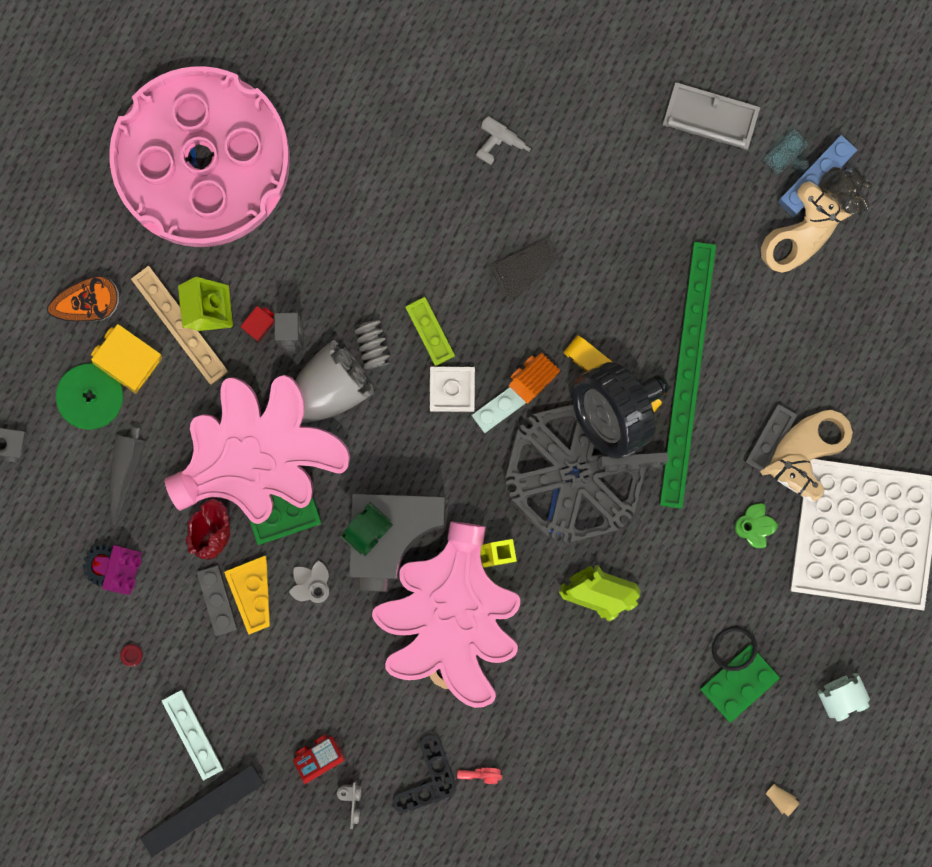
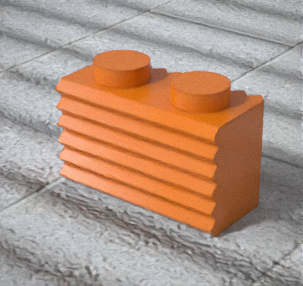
[509,353,560,404]

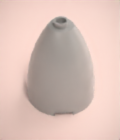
[295,340,374,423]

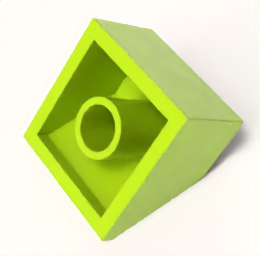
[178,277,233,331]

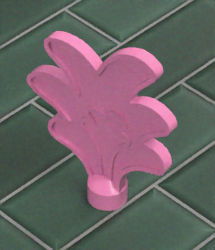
[165,375,350,524]
[372,522,521,708]

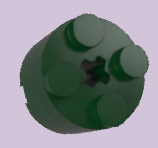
[340,502,393,556]

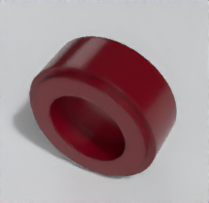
[120,644,143,667]

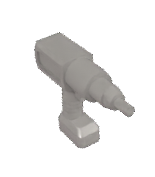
[475,116,531,165]

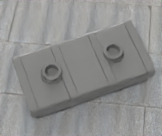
[663,82,760,150]

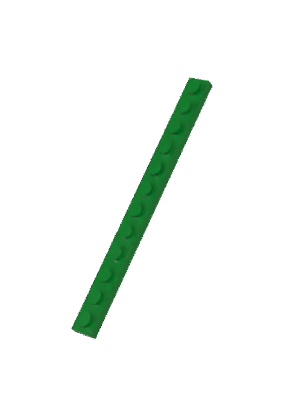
[660,242,716,509]

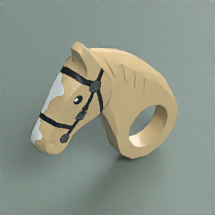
[761,181,856,273]
[760,410,853,502]

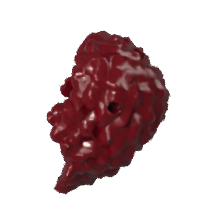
[185,499,231,560]

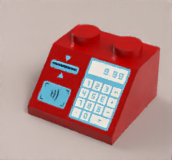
[293,734,346,784]

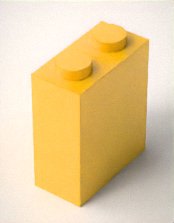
[91,324,162,394]

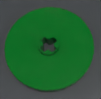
[56,364,123,430]

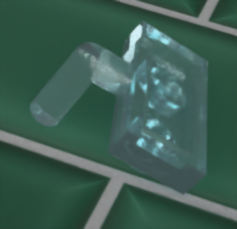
[762,129,810,176]

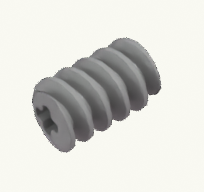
[355,320,390,369]

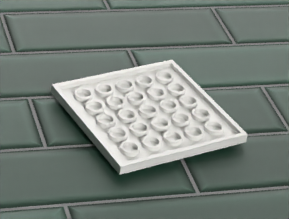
[790,459,932,610]

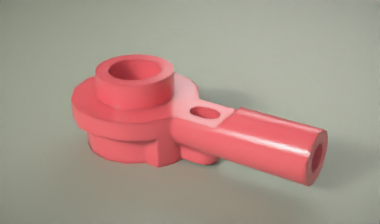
[457,768,502,784]

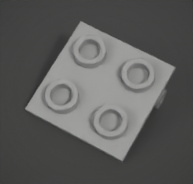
[337,780,361,829]

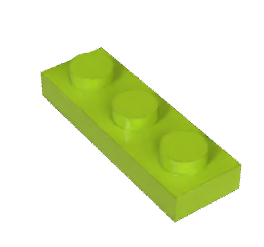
[405,297,455,367]

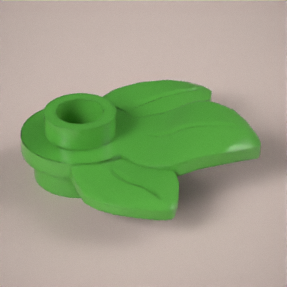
[735,504,778,548]

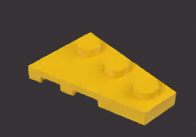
[224,556,270,634]

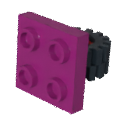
[83,545,142,595]

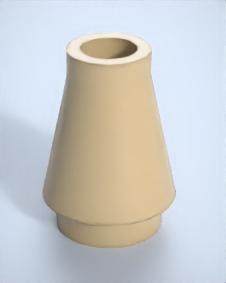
[766,784,800,817]

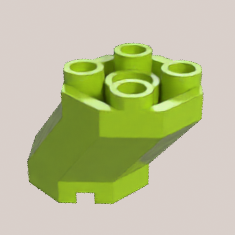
[559,565,641,621]

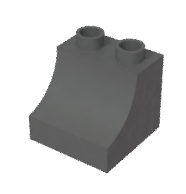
[349,494,445,592]

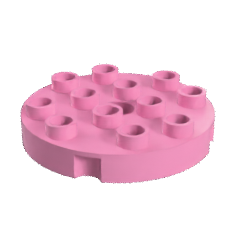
[110,67,290,247]

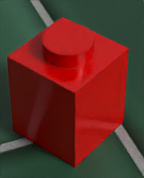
[240,306,275,342]

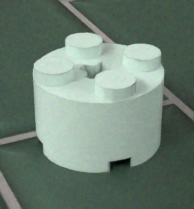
[817,673,870,721]

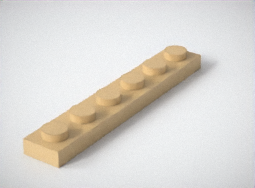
[131,266,229,385]

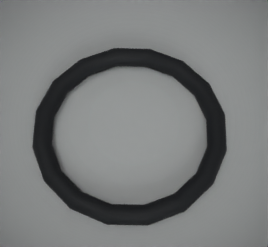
[712,627,758,671]

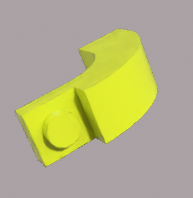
[440,539,516,568]

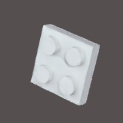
[430,367,475,412]

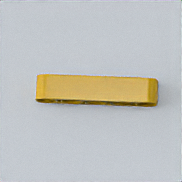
[563,335,662,413]

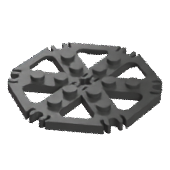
[504,405,646,544]

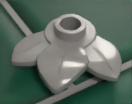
[289,561,329,603]

